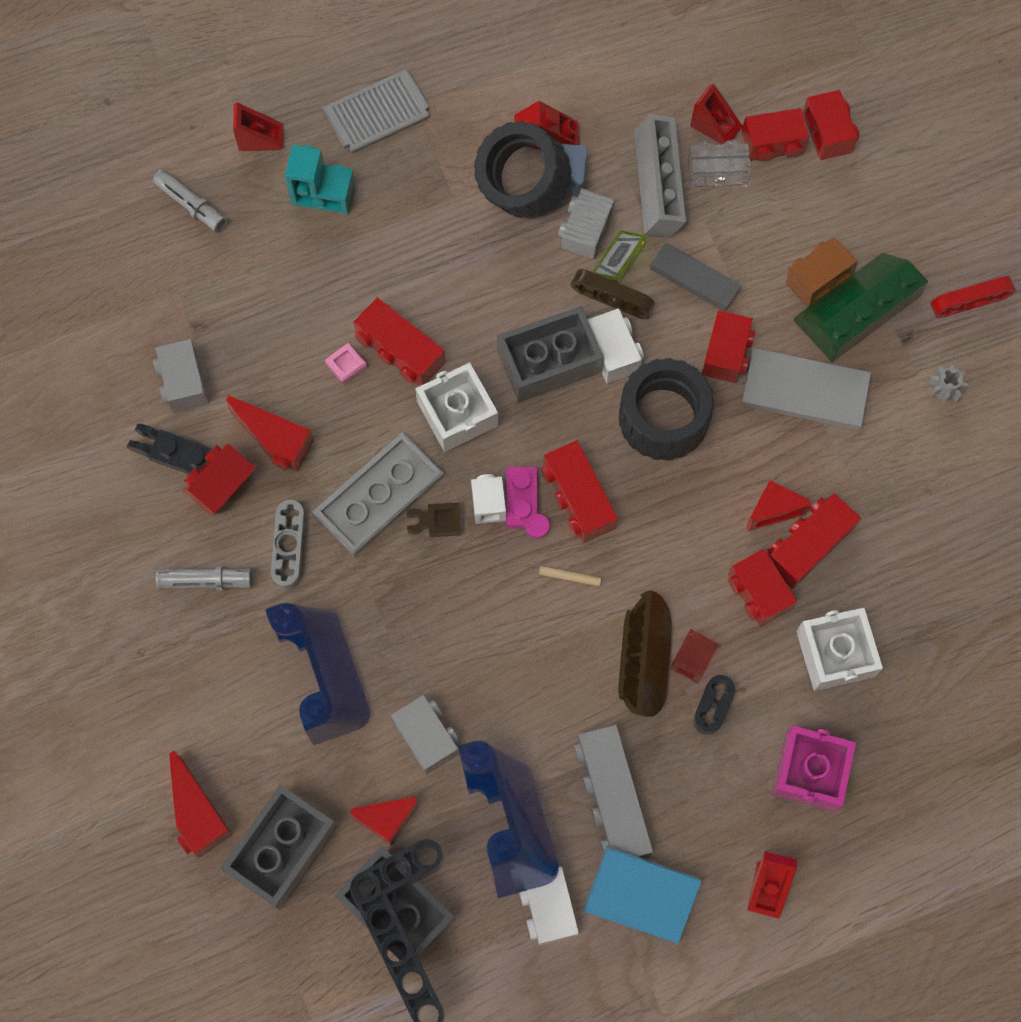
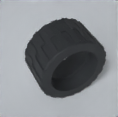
[474,121,572,219]
[619,358,714,461]

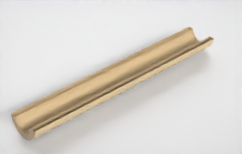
[539,566,601,586]

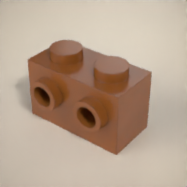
[786,237,858,307]

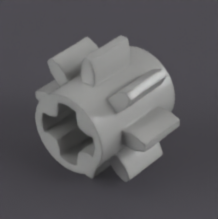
[928,364,969,404]

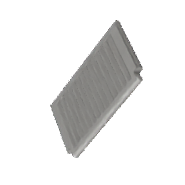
[321,69,430,152]

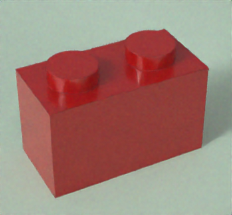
[803,90,859,160]
[741,108,809,161]
[701,310,756,383]
[182,443,255,515]
[728,548,797,627]

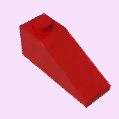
[226,395,314,471]
[169,750,233,858]

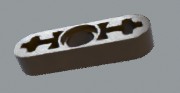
[570,269,655,319]

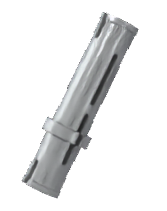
[152,169,228,233]
[155,566,253,591]

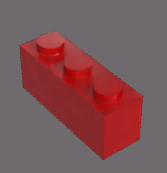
[353,297,446,386]
[541,440,618,544]
[768,493,861,589]

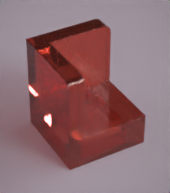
[670,629,718,684]

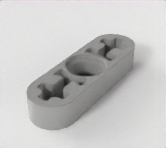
[271,500,305,590]

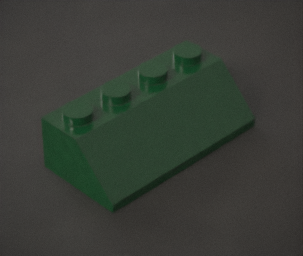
[794,253,928,363]

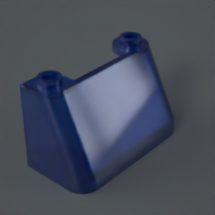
[265,603,370,745]
[458,741,559,899]

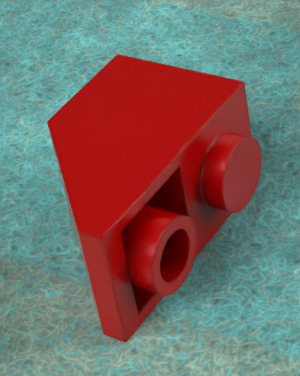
[514,101,580,150]

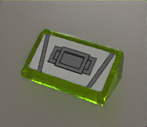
[592,230,646,283]

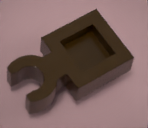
[407,502,461,537]

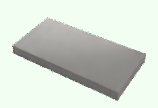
[741,348,871,430]
[312,432,444,557]

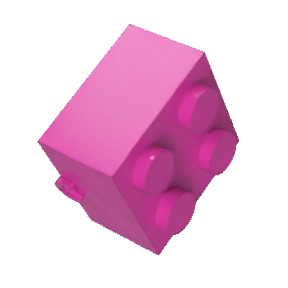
[772,725,856,812]

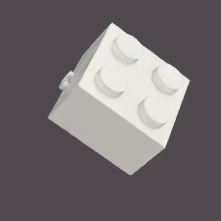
[415,363,498,452]
[796,608,883,691]

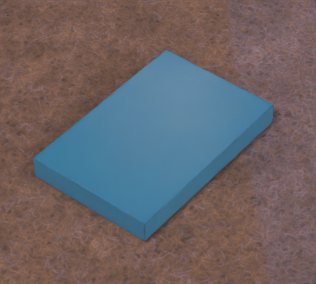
[583,846,702,944]

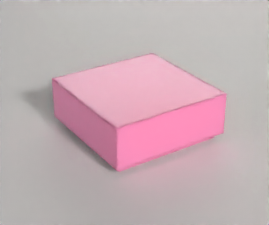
[325,343,367,385]

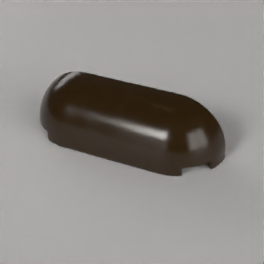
[618,590,672,717]

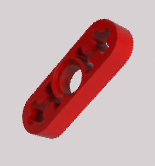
[930,276,1016,318]

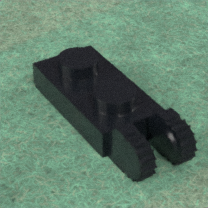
[127,424,212,474]

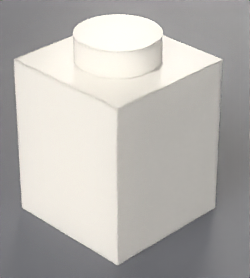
[471,474,506,524]

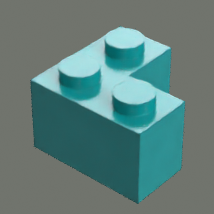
[284,145,355,214]

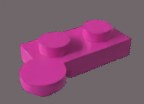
[506,467,550,539]

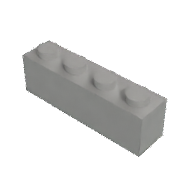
[634,114,686,238]
[573,725,653,858]

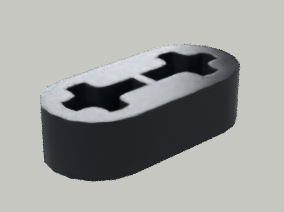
[693,675,735,735]

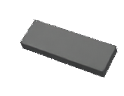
[650,243,741,312]

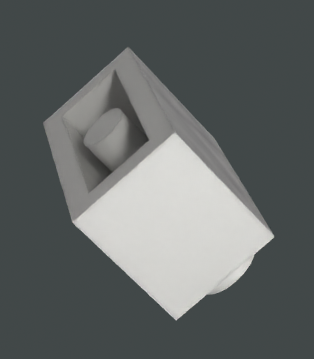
[587,309,644,384]
[518,867,579,946]

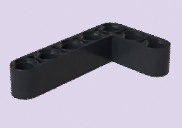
[350,839,445,1022]

